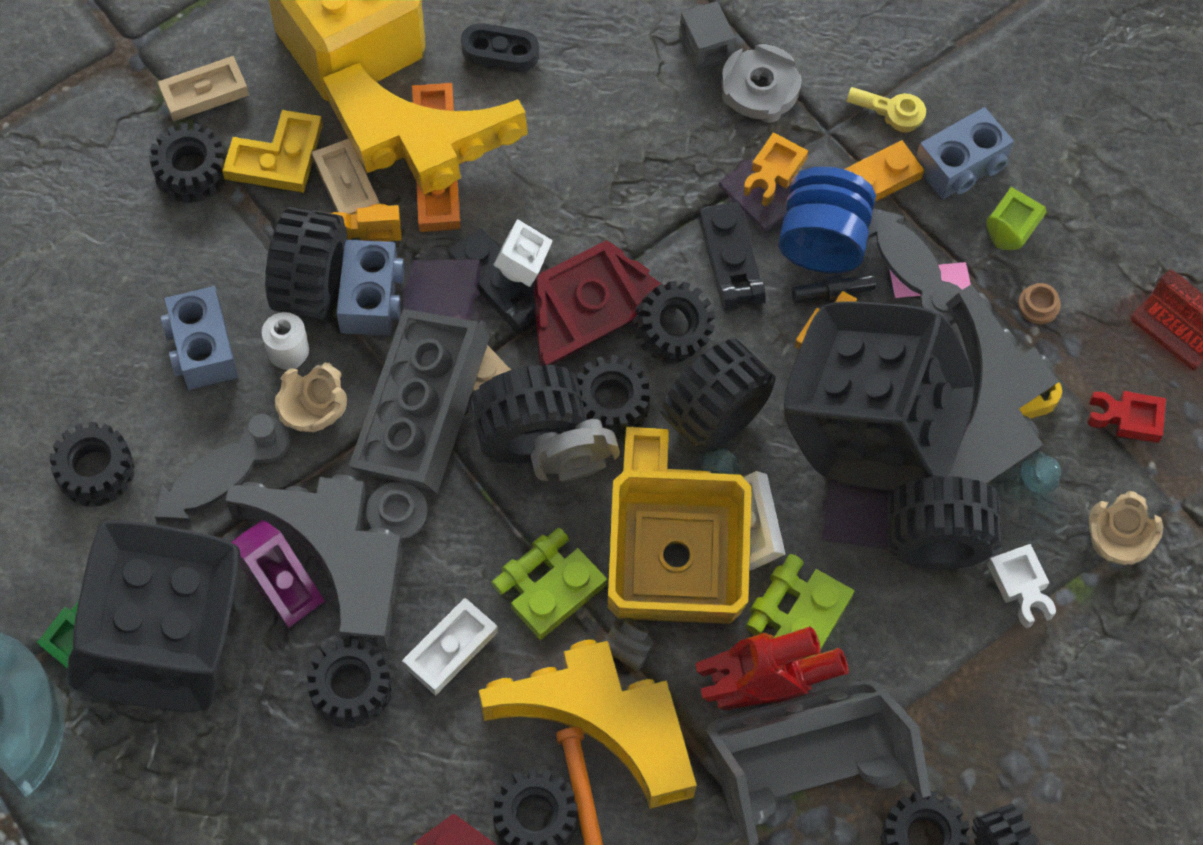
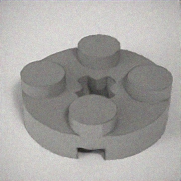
[721,44,802,123]
[531,419,620,482]

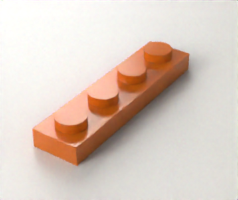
[412,83,461,232]

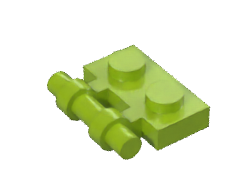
[491,527,607,641]
[745,554,855,658]

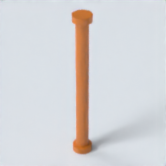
[556,727,603,845]

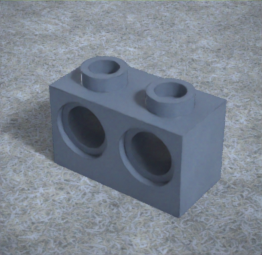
[916,107,1014,200]
[337,240,404,336]
[161,286,238,390]

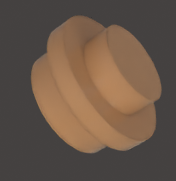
[1018,283,1061,324]

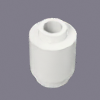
[262,312,309,370]

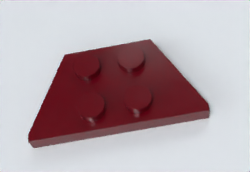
[533,240,665,365]

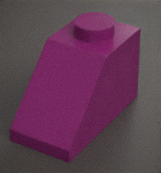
[231,519,325,627]

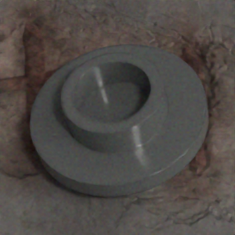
[366,482,428,541]

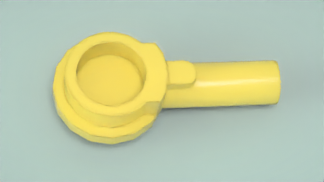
[847,87,926,132]

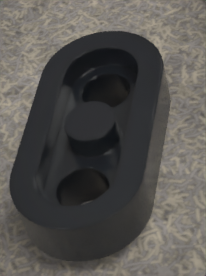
[461,23,539,72]

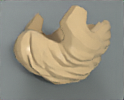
[275,362,347,432]
[1089,491,1163,565]

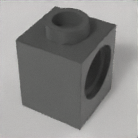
[679,1,736,72]

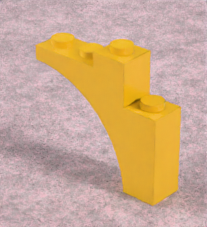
[323,62,528,194]
[479,640,697,809]

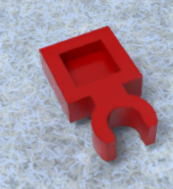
[1087,391,1166,443]

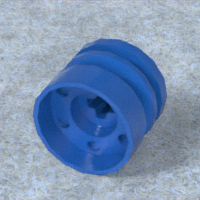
[778,167,876,273]

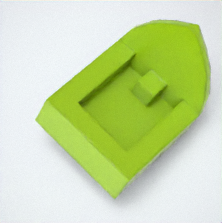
[986,187,1047,250]

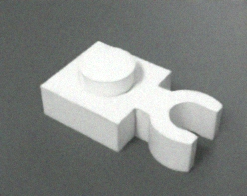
[987,544,1056,628]

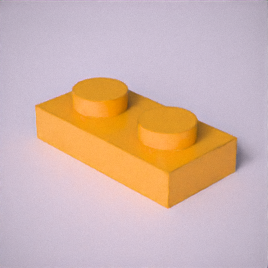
[845,140,924,202]

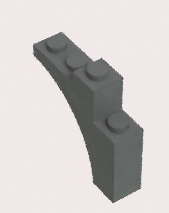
[946,284,1059,483]
[226,475,403,651]

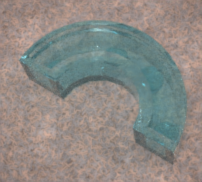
[0,632,64,797]

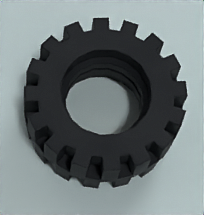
[50,422,135,506]

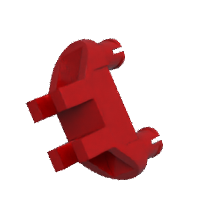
[695,626,849,711]

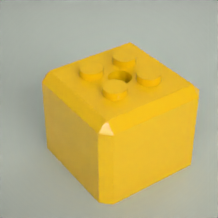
[269,0,426,101]
[608,470,752,624]

